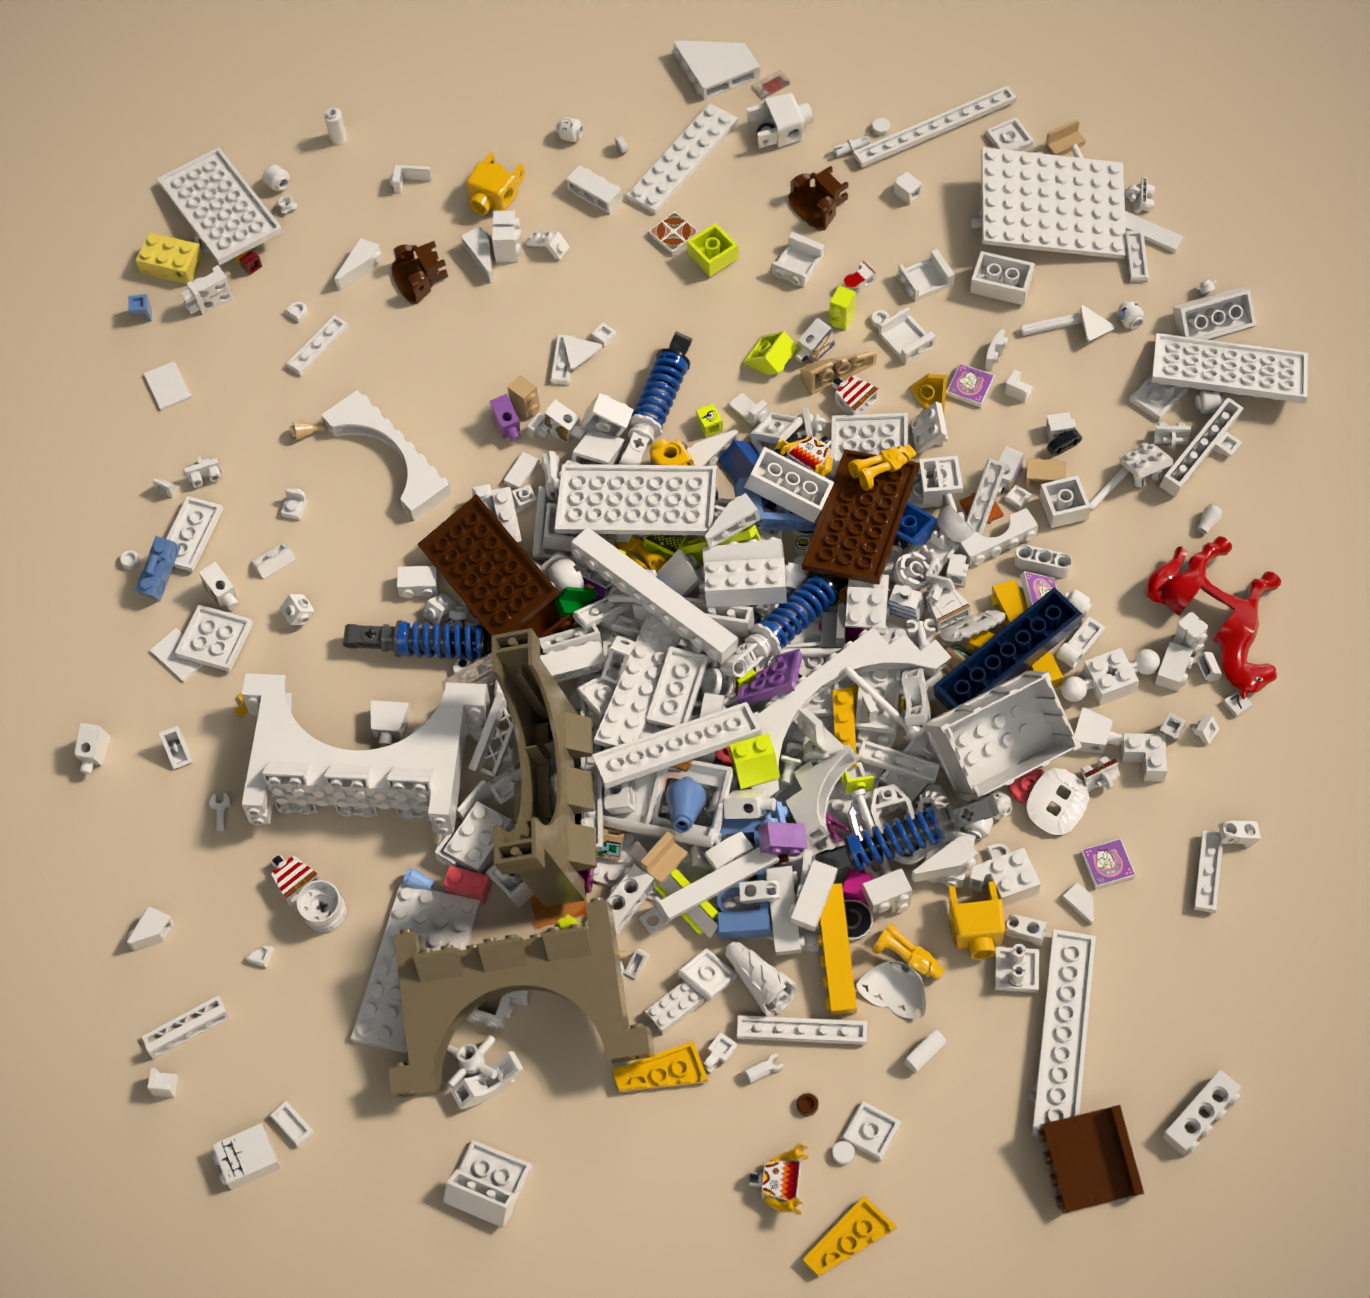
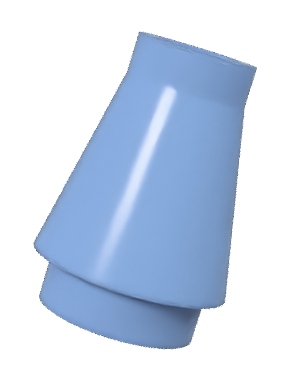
[402,868,435,891]

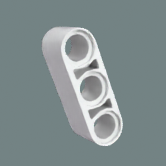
[1014,545,1072,578]

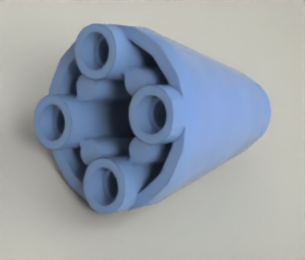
[665,777,707,833]

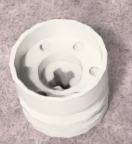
[297,880,347,933]

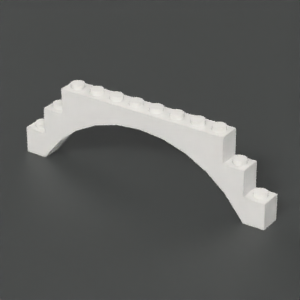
[746,627,951,798]

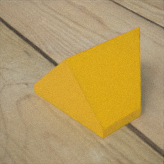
[909,373,948,413]

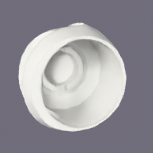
[700,667,736,698]

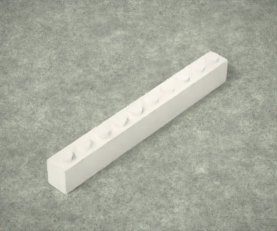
[572,527,738,664]

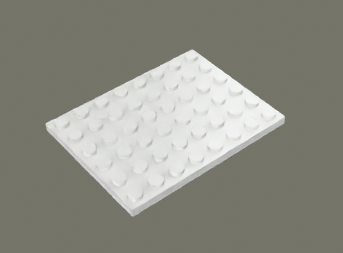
[981,147,1127,259]

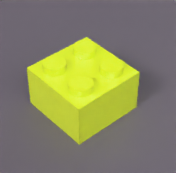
[687,223,738,277]

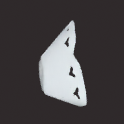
[856,961,927,1019]

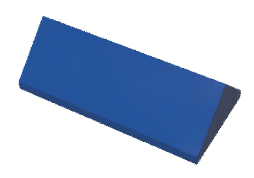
[718,440,777,510]
[897,502,937,545]

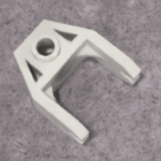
[870,784,915,833]

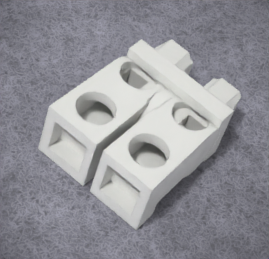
[181,265,234,315]

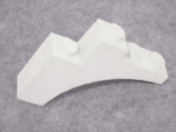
[785,744,860,845]

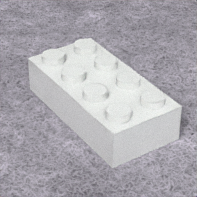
[645,981,704,1035]

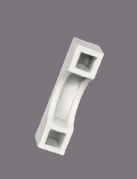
[958,508,1038,567]

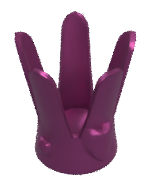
[826,813,849,843]

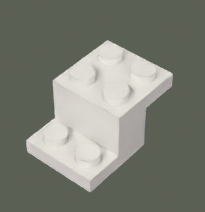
[908,456,963,508]
[845,575,889,630]

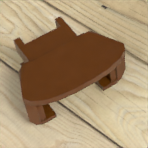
[789,166,848,231]
[392,241,448,304]

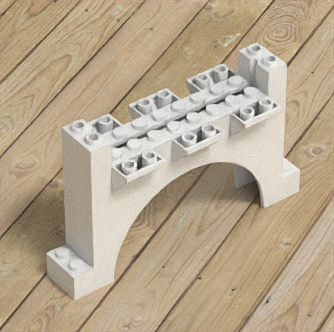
[242,673,491,835]

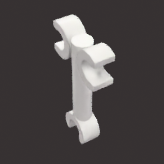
[906,618,936,648]

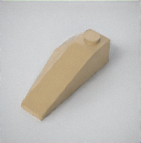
[800,351,877,395]

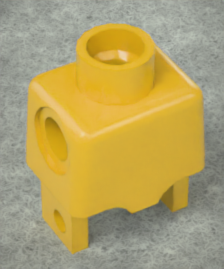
[466,152,526,215]
[649,439,694,466]
[947,881,1005,960]

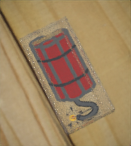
[751,70,790,100]

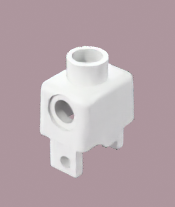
[746,93,813,148]

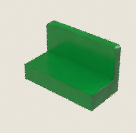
[554,587,598,618]

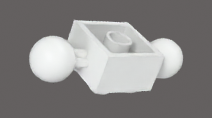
[1061,648,1160,705]

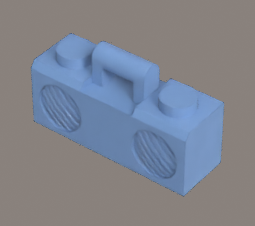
[135,536,180,601]

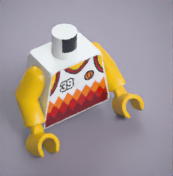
[775,436,833,477]
[749,1144,809,1215]

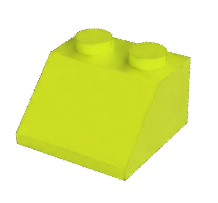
[743,331,798,375]
[728,733,780,790]

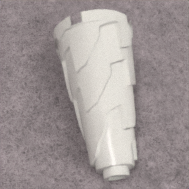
[725,942,799,1017]

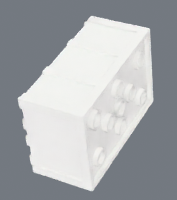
[922,671,1082,801]

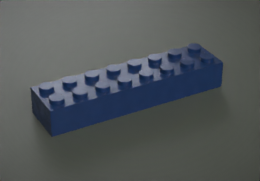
[933,587,1082,710]

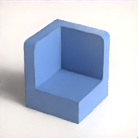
[128,294,152,321]

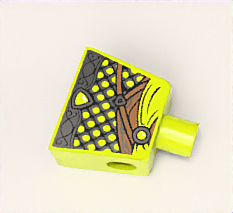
[643,535,688,562]

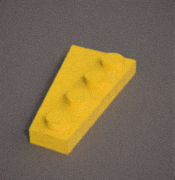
[612,1041,708,1092]
[802,1196,897,1278]

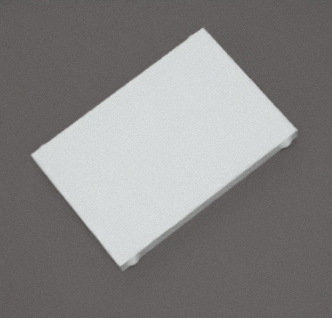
[144,361,192,411]
[150,628,203,682]

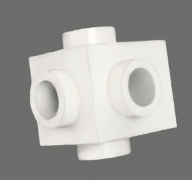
[280,594,315,625]

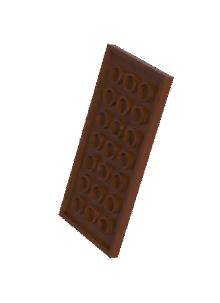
[802,449,920,585]
[417,494,561,636]

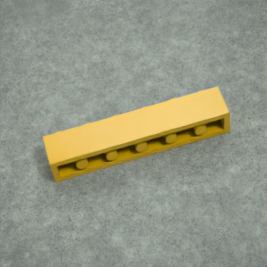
[990,579,1063,689]
[817,883,857,1016]

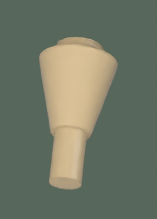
[290,422,325,440]

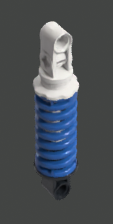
[618,332,693,465]
[721,573,849,677]

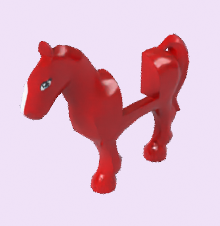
[1145,536,1281,699]

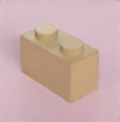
[507,375,540,420]
[1025,458,1067,489]

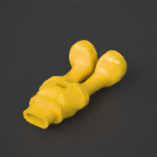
[848,444,916,491]
[613,535,666,572]
[871,923,945,980]

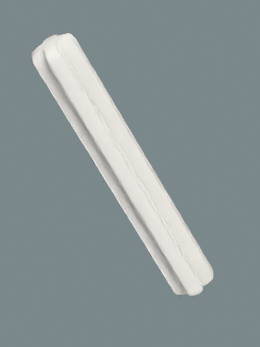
[1020,312,1083,336]

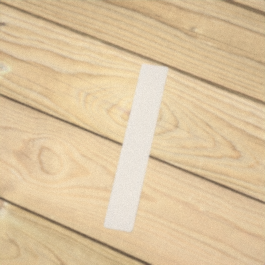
[630,841,718,938]

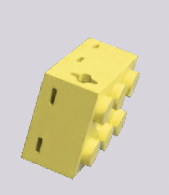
[135,232,204,284]

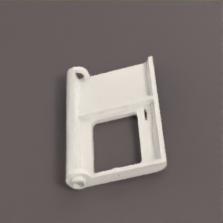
[603,760,733,848]

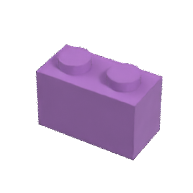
[758,822,808,857]

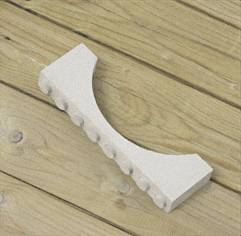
[321,390,450,521]

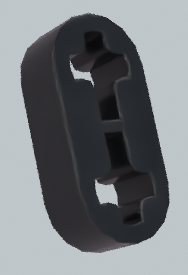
[1047,429,1082,456]

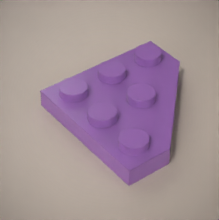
[736,649,802,705]

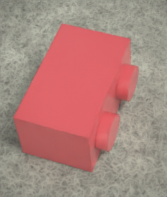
[443,866,492,904]

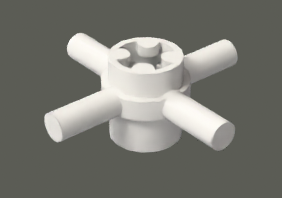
[447,1035,498,1088]

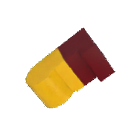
[233,250,263,275]

